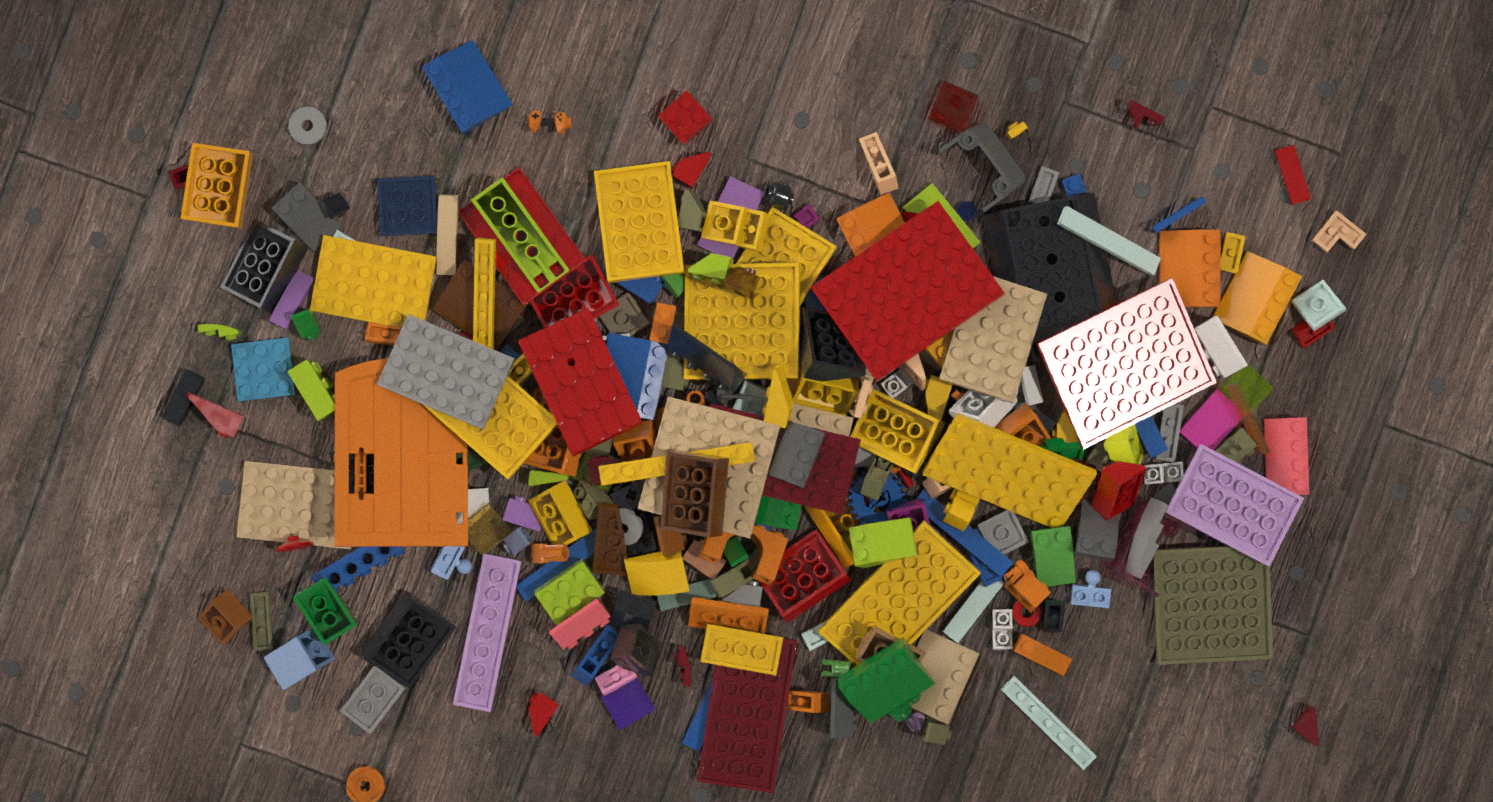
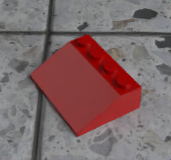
[530,254,619,328]
[759,529,851,623]

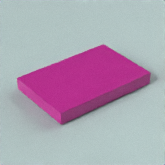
[1180,389,1246,450]

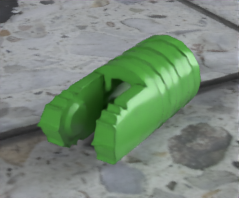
[822,659,856,678]

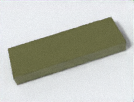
[250,592,274,651]

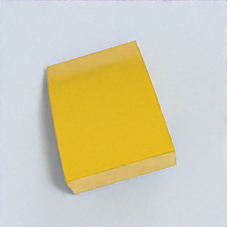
[701,201,770,252]
[624,551,690,596]

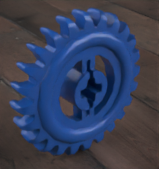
[847,469,908,525]

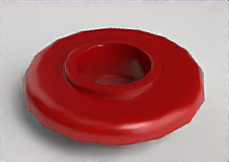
[1012,600,1042,627]

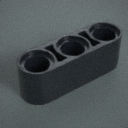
[162,369,205,427]

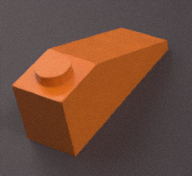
[1012,633,1072,676]

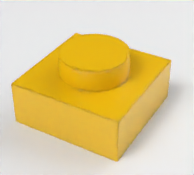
[1006,121,1028,140]

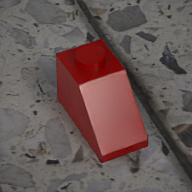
[672,152,712,189]
[529,691,560,737]

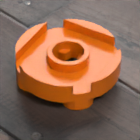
[346,766,386,802]

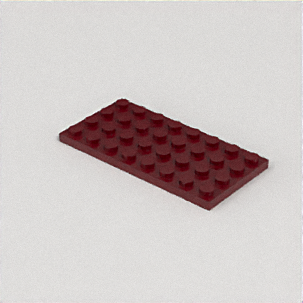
[710,404,861,515]
[697,638,797,793]

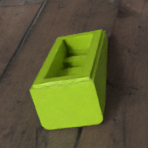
[528,470,569,486]

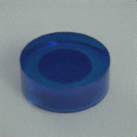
[957,201,977,221]

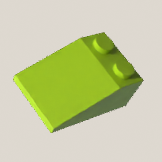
[849,518,917,568]

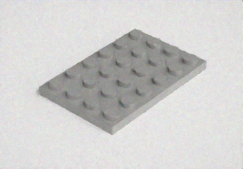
[377,314,515,430]

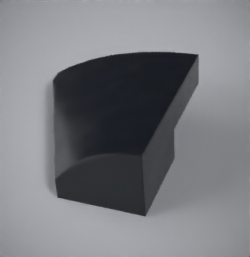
[626,512,660,557]

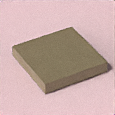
[599,292,650,337]

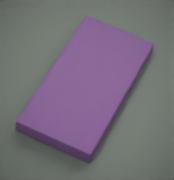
[697,176,765,259]

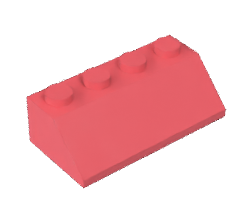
[1264,418,1309,495]

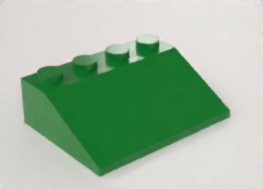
[838,638,935,723]

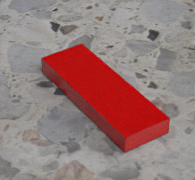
[1275,145,1311,205]

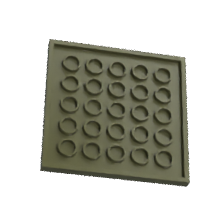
[1153,546,1273,665]

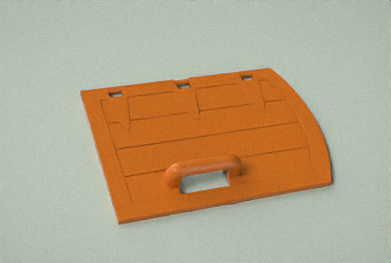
[334,359,468,547]

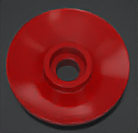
[275,536,314,552]

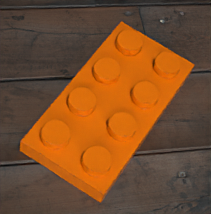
[688,597,769,634]

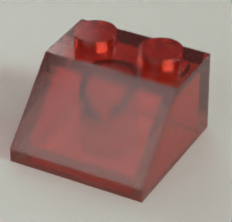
[928,81,979,133]

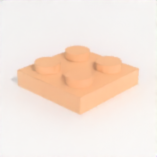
[848,376,873,418]

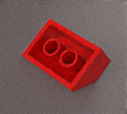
[1092,461,1146,521]

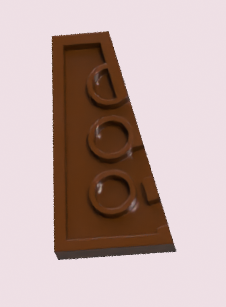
[592,502,628,576]

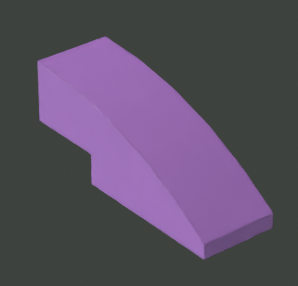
[269,270,315,330]

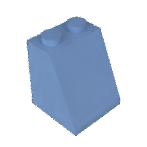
[263,628,335,690]

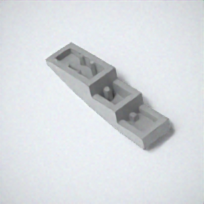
[1125,497,1169,579]

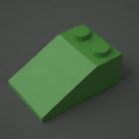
[1029,526,1076,587]

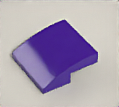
[600,677,655,730]

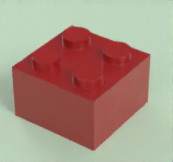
[658,90,713,146]

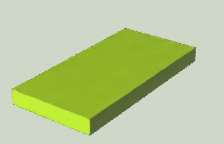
[902,183,980,248]

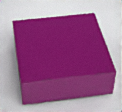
[793,204,820,228]

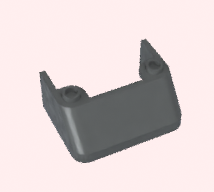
[937,122,1025,214]

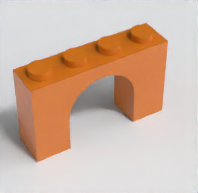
[698,525,788,585]

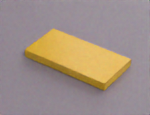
[700,623,783,675]

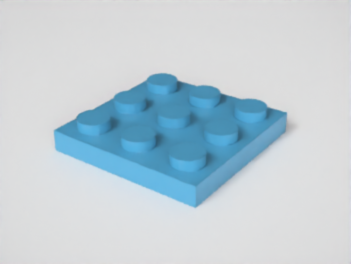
[231,338,296,402]

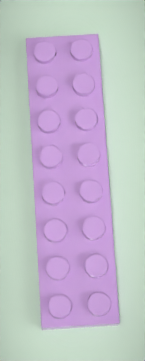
[453,553,522,712]

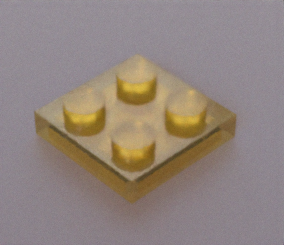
[462,503,512,556]

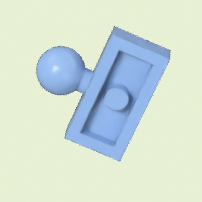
[430,547,472,580]
[1070,570,1111,608]

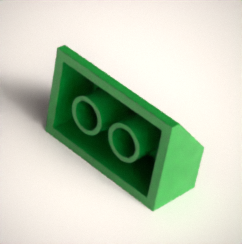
[755,496,801,531]

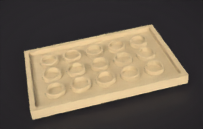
[939,276,1047,404]
[237,461,352,549]

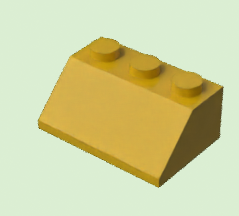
[792,366,859,416]
[529,481,593,545]

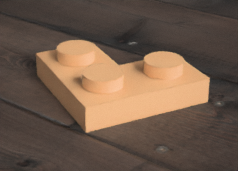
[1311,210,1367,253]

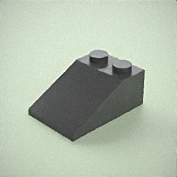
[272,182,342,252]
[1073,499,1119,562]

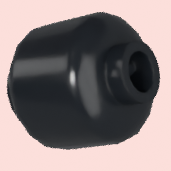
[764,182,794,210]

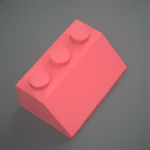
[549,597,612,650]

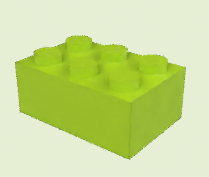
[287,359,335,421]
[535,558,604,625]

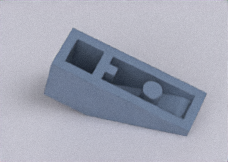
[503,526,535,556]

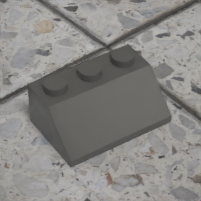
[768,421,826,489]
[829,677,857,739]

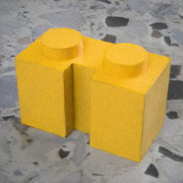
[943,488,980,532]

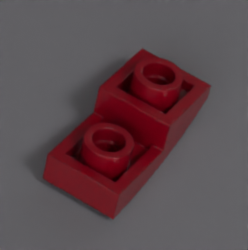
[674,645,692,687]

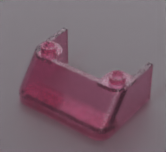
[1105,502,1196,597]

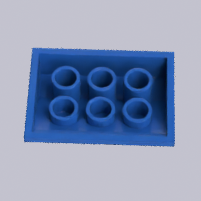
[422,40,513,135]
[606,333,669,420]

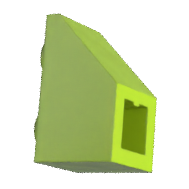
[688,253,734,284]

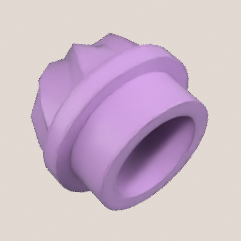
[906,713,925,732]

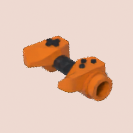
[529,111,572,134]

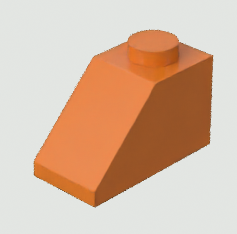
[787,690,830,713]

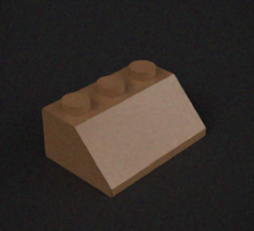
[856,626,926,662]

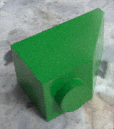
[291,309,323,341]
[723,536,749,567]

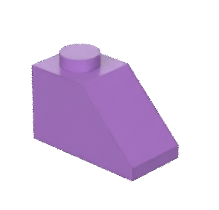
[503,495,542,532]

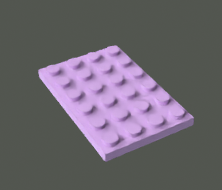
[1165,444,1304,567]

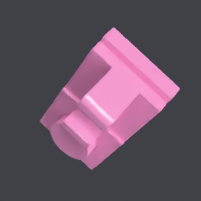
[595,660,637,696]

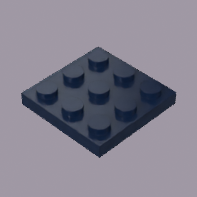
[377,176,438,237]

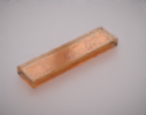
[1226,382,1270,455]

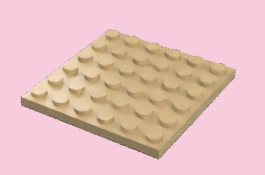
[638,397,780,539]

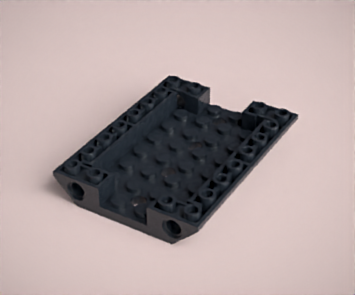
[982,193,1117,363]

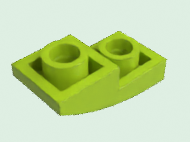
[198,324,242,341]

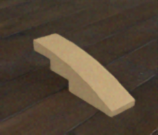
[437,195,458,275]

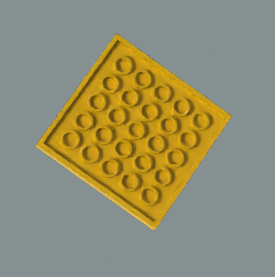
[684,263,800,380]

